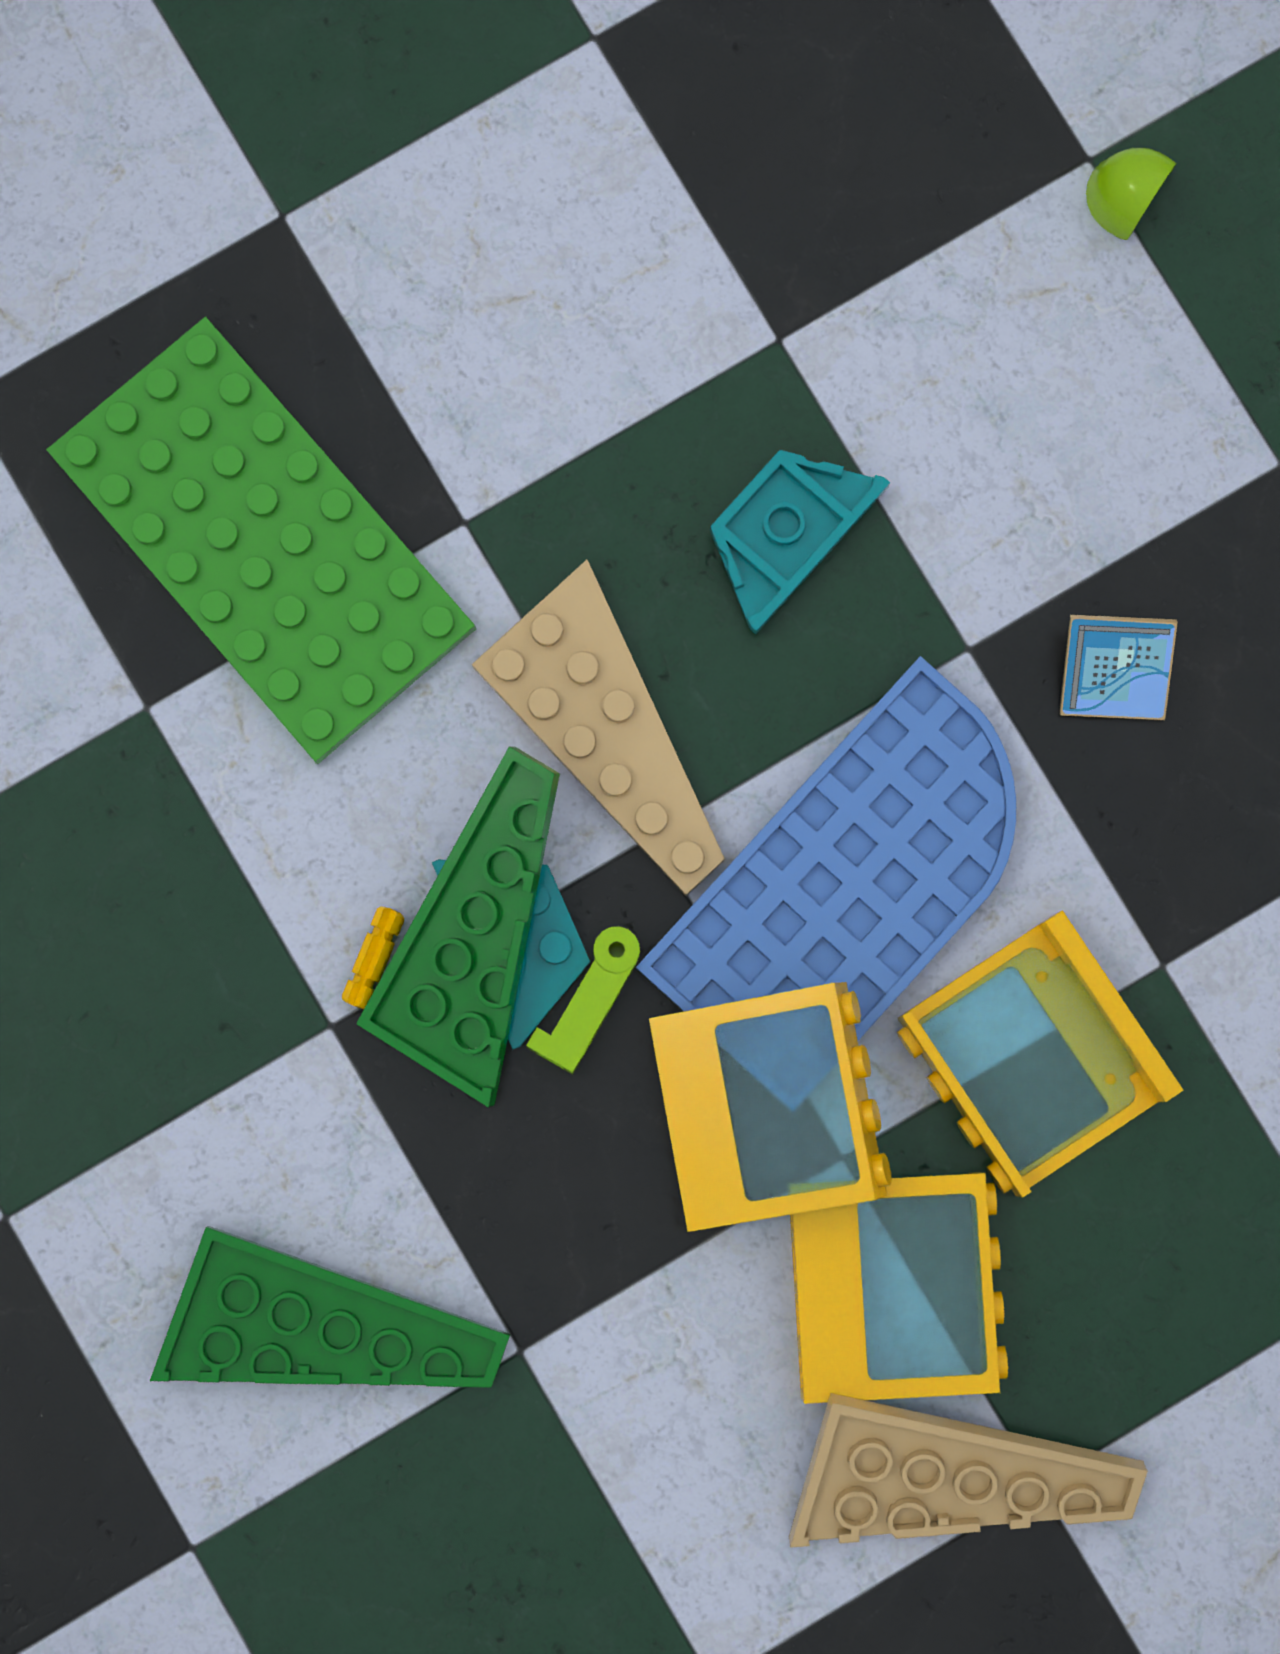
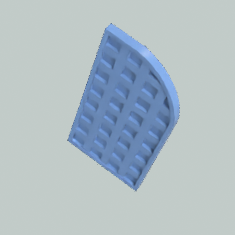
[636,656,1016,1112]

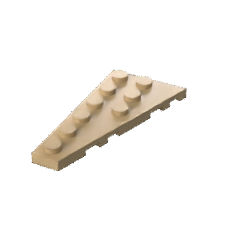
[471,559,725,896]
[789,1393,1148,1548]

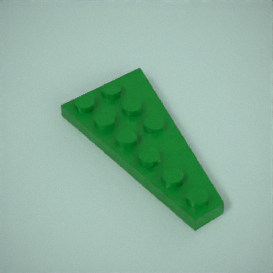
[356,746,560,1108]
[150,1226,511,1388]

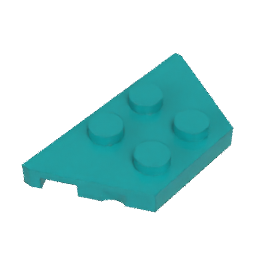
[710,450,890,634]
[432,859,591,1050]

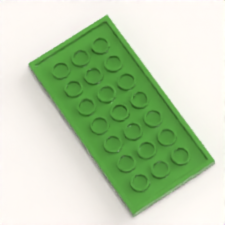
[46,316,476,764]

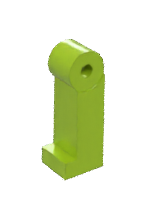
[526,926,640,1075]

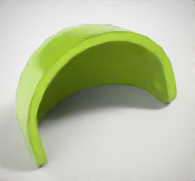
[1086,148,1177,240]

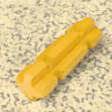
[342,906,404,1009]

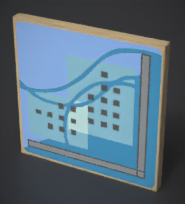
[1059,615,1178,720]

